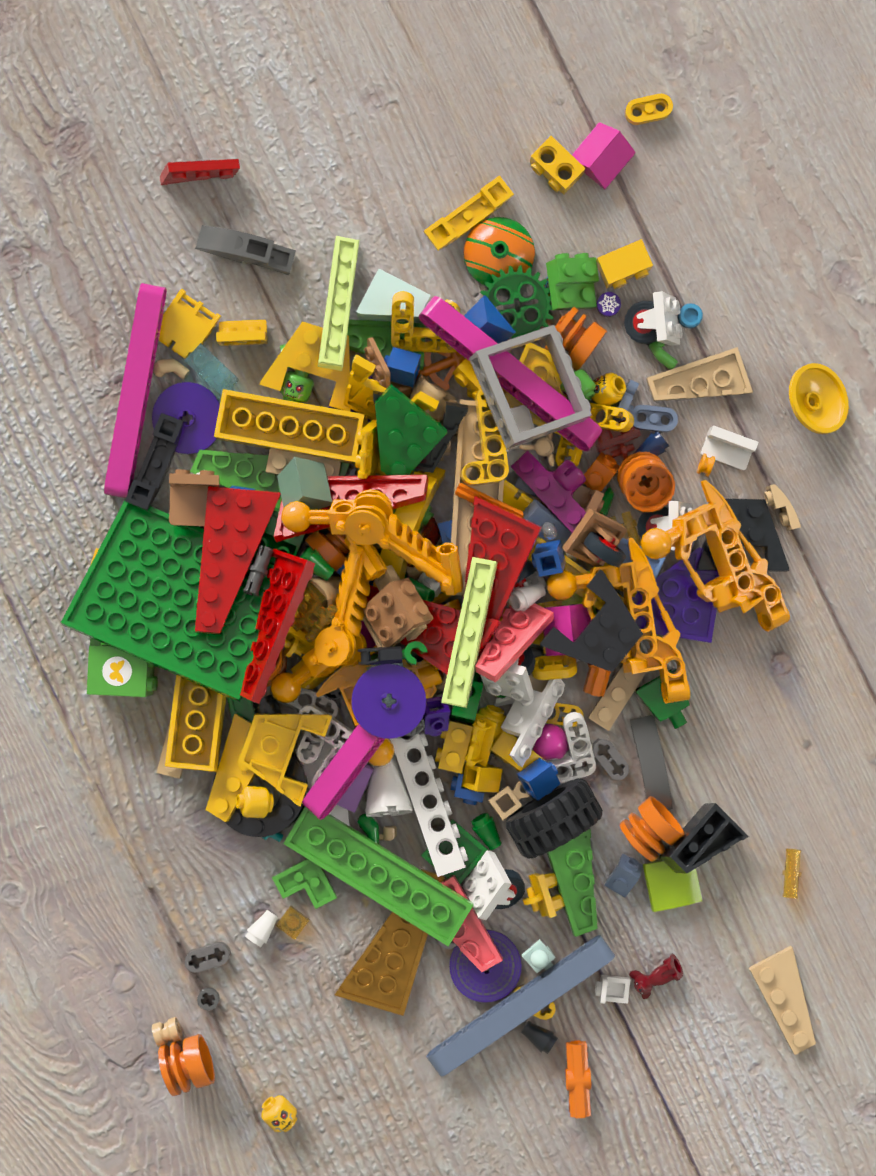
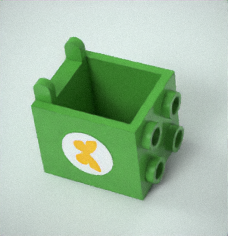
[87,638,158,697]

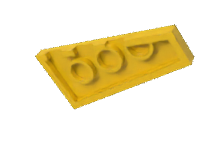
[206,714,256,822]

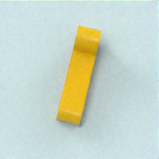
[460,389,509,486]

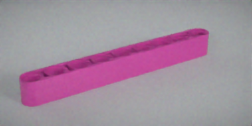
[104,283,167,498]
[419,296,602,452]

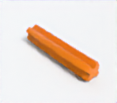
[455,483,524,518]

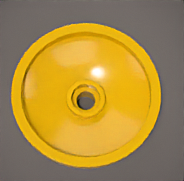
[789,363,849,434]

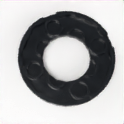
[213,752,308,837]

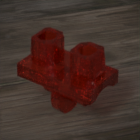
[596,420,641,460]

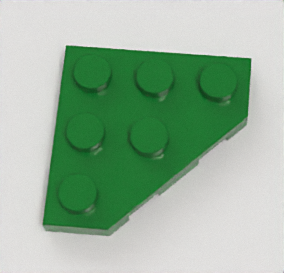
[375,384,447,475]

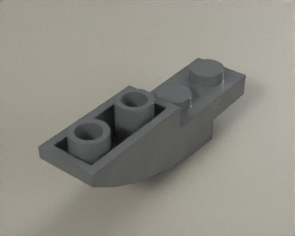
[195,225,296,275]

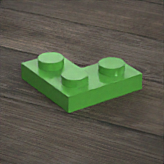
[272,859,337,909]

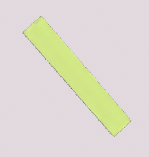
[318,236,360,371]
[441,557,498,708]

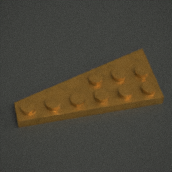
[334,869,445,1016]

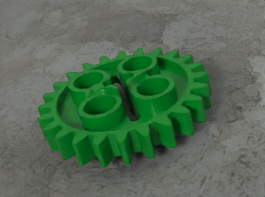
[478,265,554,339]

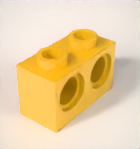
[530,136,586,195]

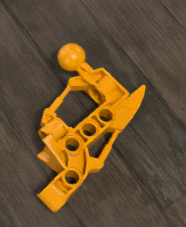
[640,480,790,632]
[547,538,690,704]
[316,599,462,767]

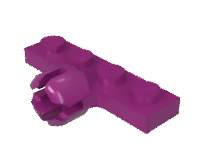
[510,450,586,533]

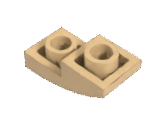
[764,484,801,531]

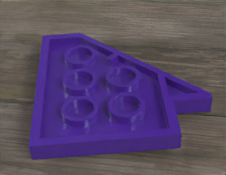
[632,547,719,643]

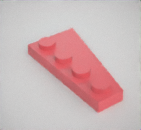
[475,603,554,682]
[441,875,503,972]

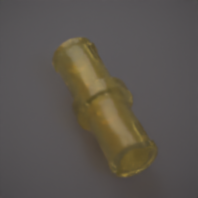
[782,848,802,899]

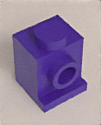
[423,696,450,736]

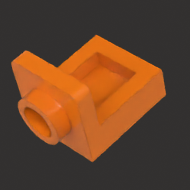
[584,452,620,492]

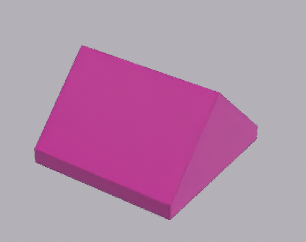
[572,122,636,190]
[544,603,591,656]

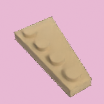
[749,946,816,1055]

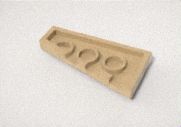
[646,347,753,402]

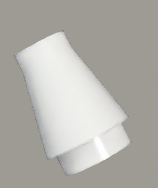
[509,583,546,611]
[245,910,278,947]

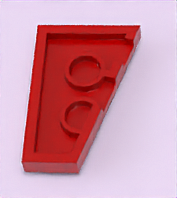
[160,159,240,185]

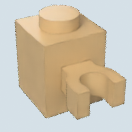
[488,781,530,820]

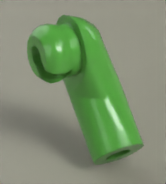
[649,341,678,370]

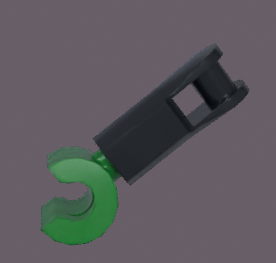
[358,641,427,666]

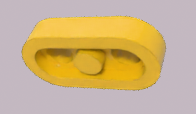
[625,93,673,125]

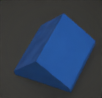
[464,296,516,344]

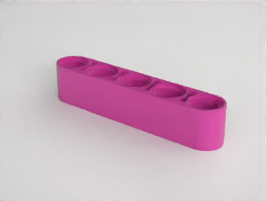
[302,724,385,820]

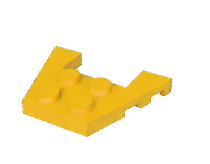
[260,321,351,412]
[344,354,439,420]
[239,714,332,806]

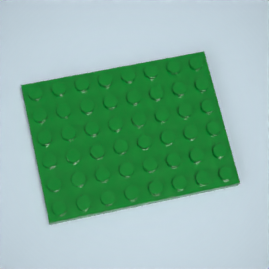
[60,498,276,702]

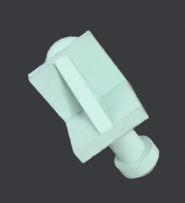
[522,939,556,973]

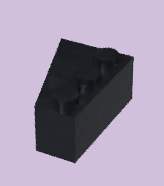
[659,803,749,874]

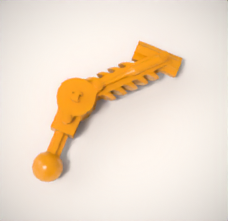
[281,490,463,596]
[271,535,388,703]

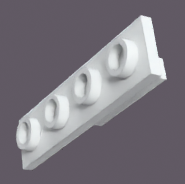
[501,679,565,767]

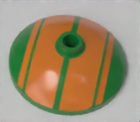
[463,217,535,289]

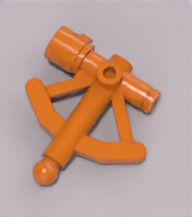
[416,340,465,390]

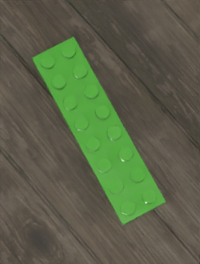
[283,807,474,947]

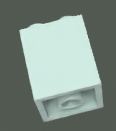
[356,269,431,323]

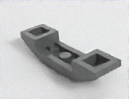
[630,715,673,810]

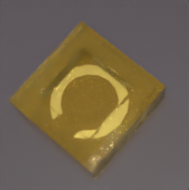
[276,905,310,940]

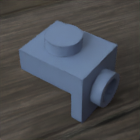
[604,854,643,898]

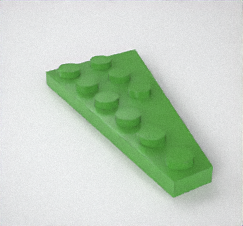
[190,450,350,509]

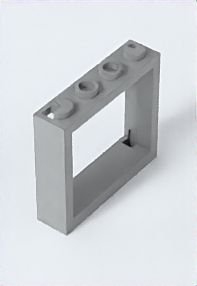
[469,325,592,449]

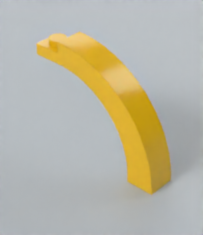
[373,467,446,587]

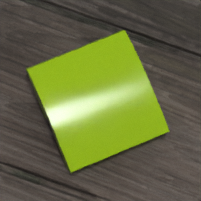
[643,859,703,912]

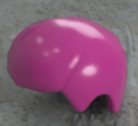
[532,724,569,760]

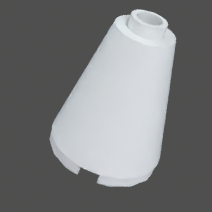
[365,754,413,817]

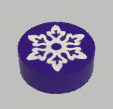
[597,292,621,317]

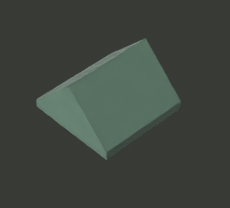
[277,456,333,510]

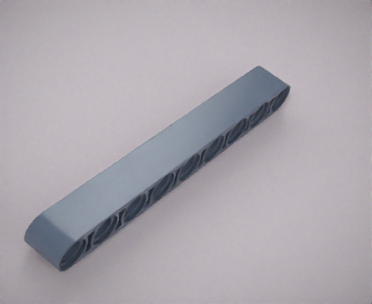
[426,935,615,1077]

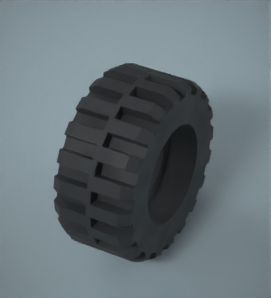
[506,778,603,859]

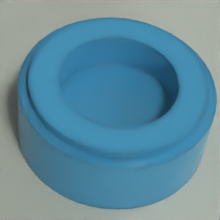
[678,303,703,329]

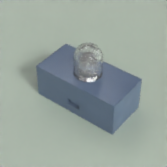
[523,499,572,545]

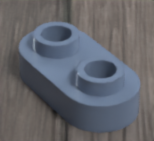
[631,405,678,432]

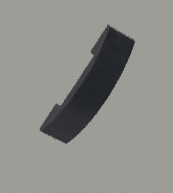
[125,413,184,510]

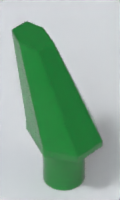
[599,487,615,517]

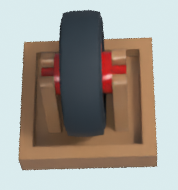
[562,508,628,567]

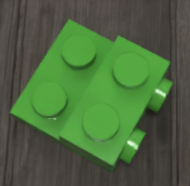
[546,253,599,310]

